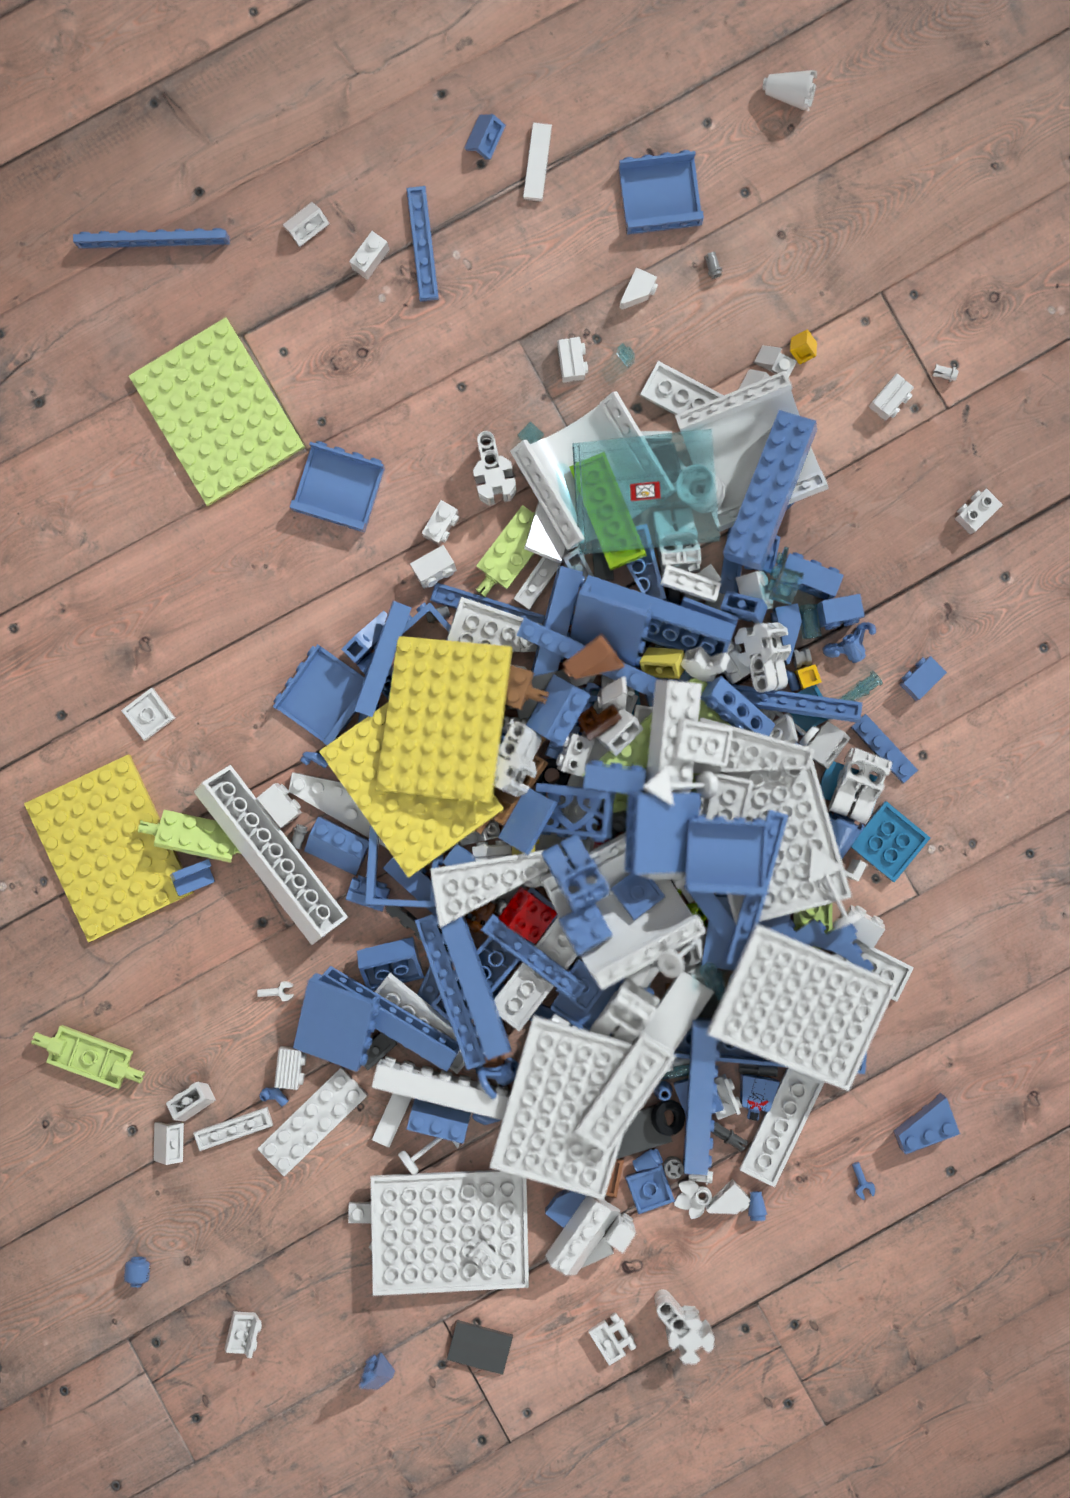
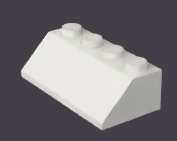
[545,1195,620,1276]

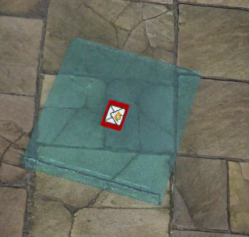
[572,429,720,555]

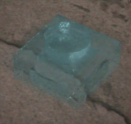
[616,343,635,367]
[517,421,544,444]

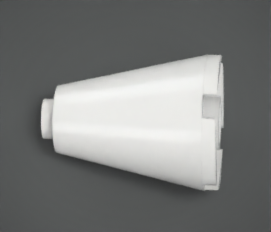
[763,70,817,111]

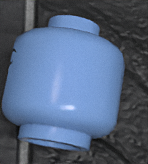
[124,1257,151,1288]

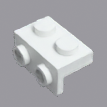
[224,1311,262,1358]

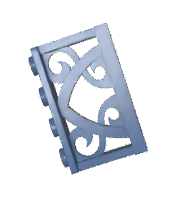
[536,783,616,842]

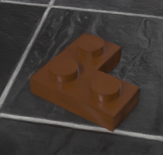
[578,704,622,741]

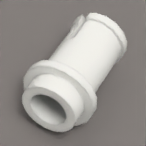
[933,364,959,382]
[688,1169,713,1185]

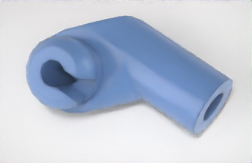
[786,670,801,692]
[300,751,328,768]
[259,1087,289,1107]
[472,1113,501,1125]

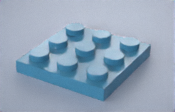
[851,801,931,882]

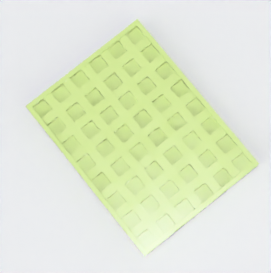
[129,317,305,506]

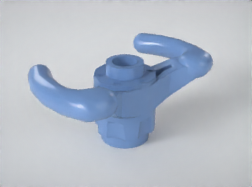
[822,622,876,663]
[478,1058,519,1099]

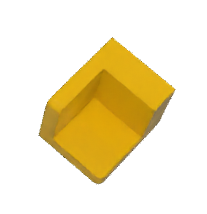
[790,329,817,364]
[794,664,822,689]

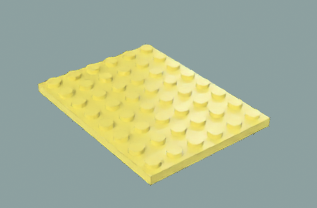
[376,636,513,803]
[319,702,504,878]
[24,754,194,942]

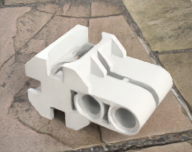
[473,431,517,506]
[653,507,701,575]
[735,622,792,692]
[494,722,542,797]
[828,748,892,824]
[589,978,660,1043]
[654,1289,714,1364]

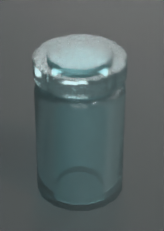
[799,604,822,640]

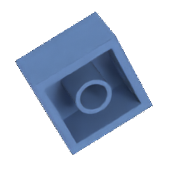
[815,594,865,630]
[558,903,613,957]

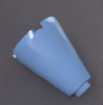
[828,811,864,860]

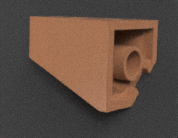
[563,634,625,679]

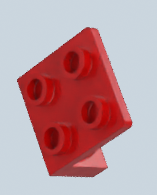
[498,887,557,944]

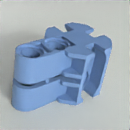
[541,834,610,914]

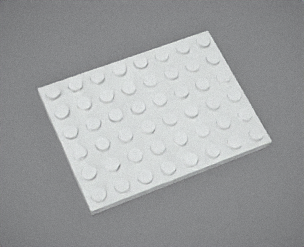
[695,746,852,925]
[707,924,897,1091]
[490,1015,634,1200]
[371,1170,529,1296]

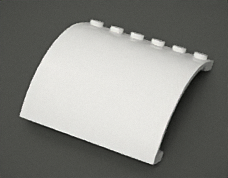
[675,371,829,532]
[510,391,675,550]
[540,833,706,990]

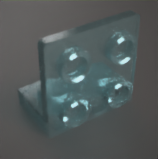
[767,547,804,605]

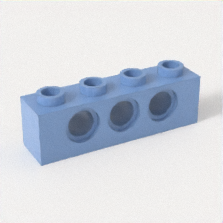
[700,677,775,736]

